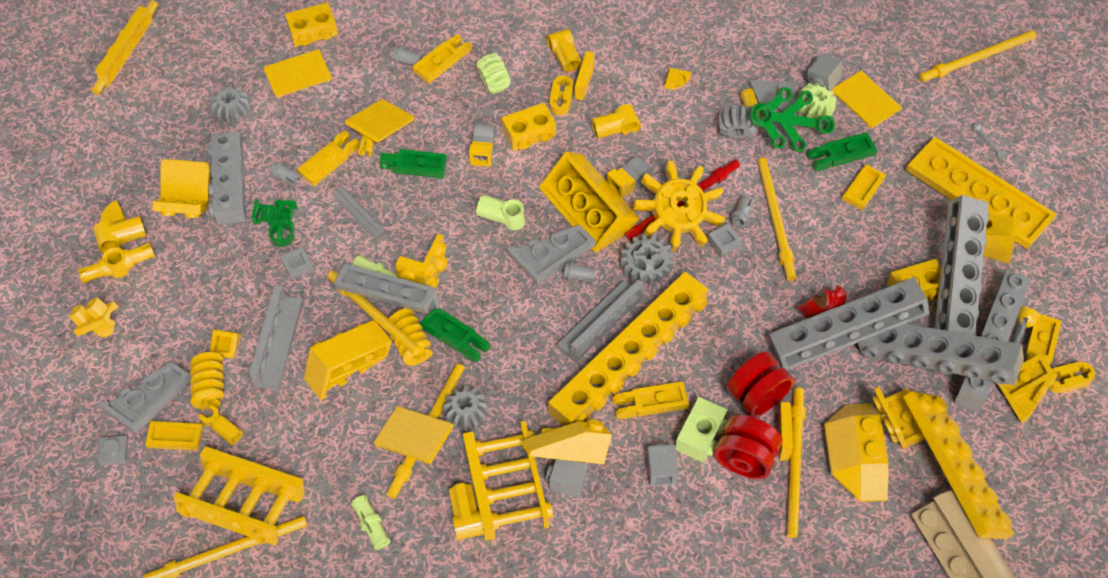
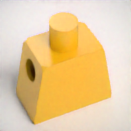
[983,215,1018,264]

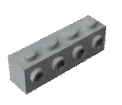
[207,132,247,225]

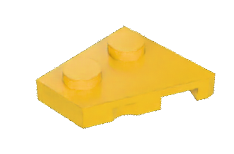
[998,353,1057,423]

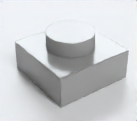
[707,223,742,257]
[280,247,314,280]
[98,436,128,465]

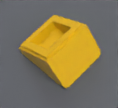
[209,329,242,359]

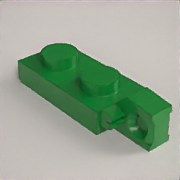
[379,149,447,179]

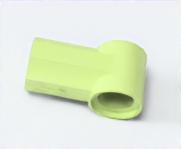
[476,195,525,231]

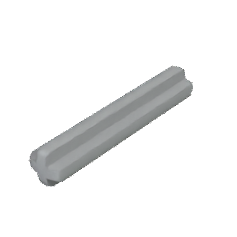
[333,186,385,239]

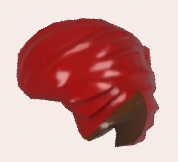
[797,285,847,318]

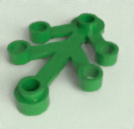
[750,87,835,152]

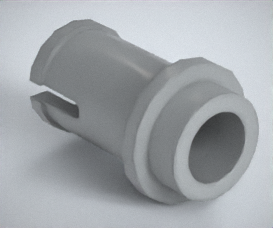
[392,46,423,66]
[269,161,302,187]
[731,196,754,227]
[563,261,595,283]

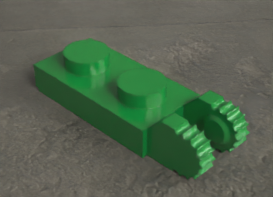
[807,132,877,171]
[420,308,491,363]

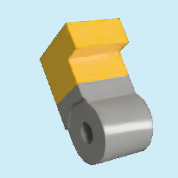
[469,124,495,167]
[607,156,653,198]

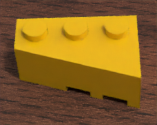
[304,320,392,400]

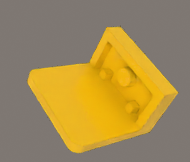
[152,159,210,218]
[396,233,448,290]
[872,386,926,449]

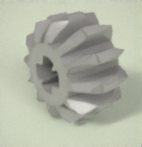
[210,85,251,125]
[719,104,758,140]
[443,386,488,432]

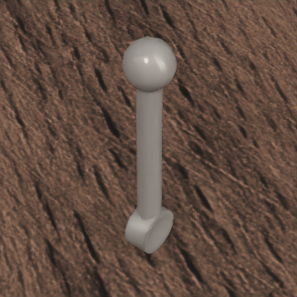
[972,123,1007,160]

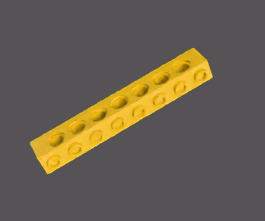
[548,272,708,426]

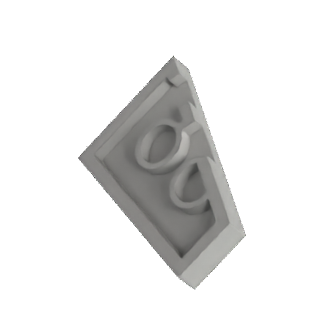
[749,80,797,141]
[507,225,595,285]
[99,362,191,434]

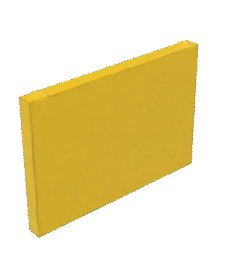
[263,49,332,97]
[832,70,902,129]
[345,99,415,143]
[373,406,454,464]

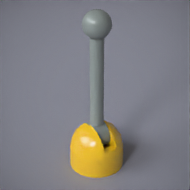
[1013,306,1040,344]

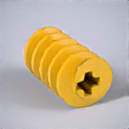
[389,308,433,366]
[190,352,224,410]

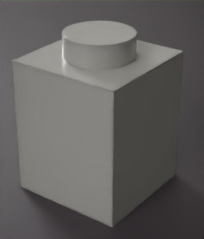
[808,54,842,91]
[647,443,678,486]
[546,459,588,499]

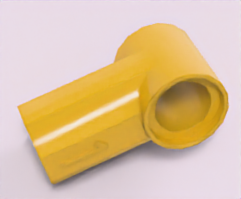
[546,29,582,72]
[591,104,641,139]
[93,216,146,253]
[449,483,484,540]

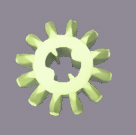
[476,53,510,94]
[799,82,837,122]

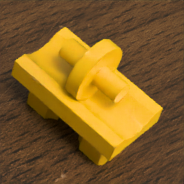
[69,297,118,338]

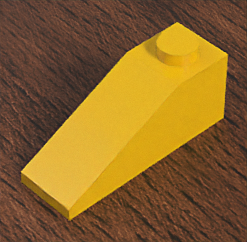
[521,420,612,464]

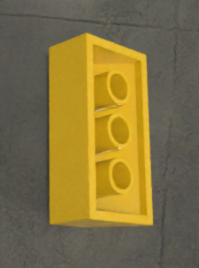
[538,151,639,253]

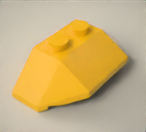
[824,403,888,502]

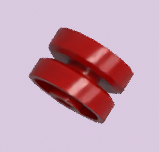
[727,351,795,418]
[714,415,783,480]

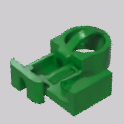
[251,199,298,247]

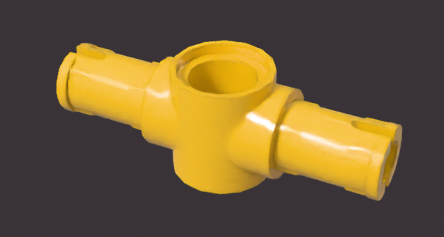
[77,242,155,284]

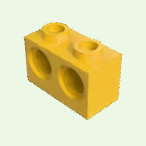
[285,2,338,47]
[501,102,556,151]
[887,259,941,301]

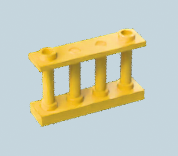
[463,421,553,541]
[173,446,305,546]

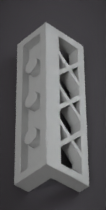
[334,263,441,314]
[557,279,644,363]
[250,285,304,390]

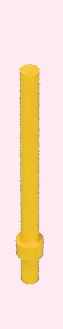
[918,30,1037,82]
[757,158,797,281]
[327,270,422,356]
[386,364,465,499]
[787,388,806,538]
[143,516,307,578]

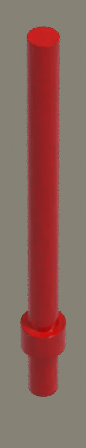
[624,159,740,241]

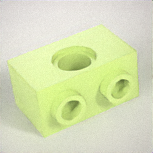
[675,397,728,463]

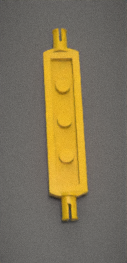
[91,0,159,95]

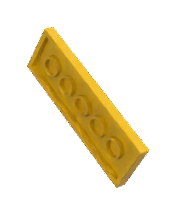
[906,137,1056,250]
[904,391,1015,539]

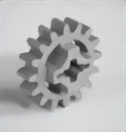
[621,234,674,286]

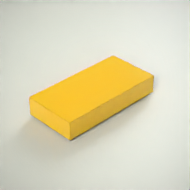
[575,51,595,100]
[842,164,887,211]
[778,402,793,461]
[145,421,204,451]

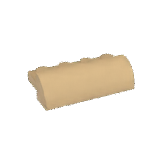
[911,490,1016,578]

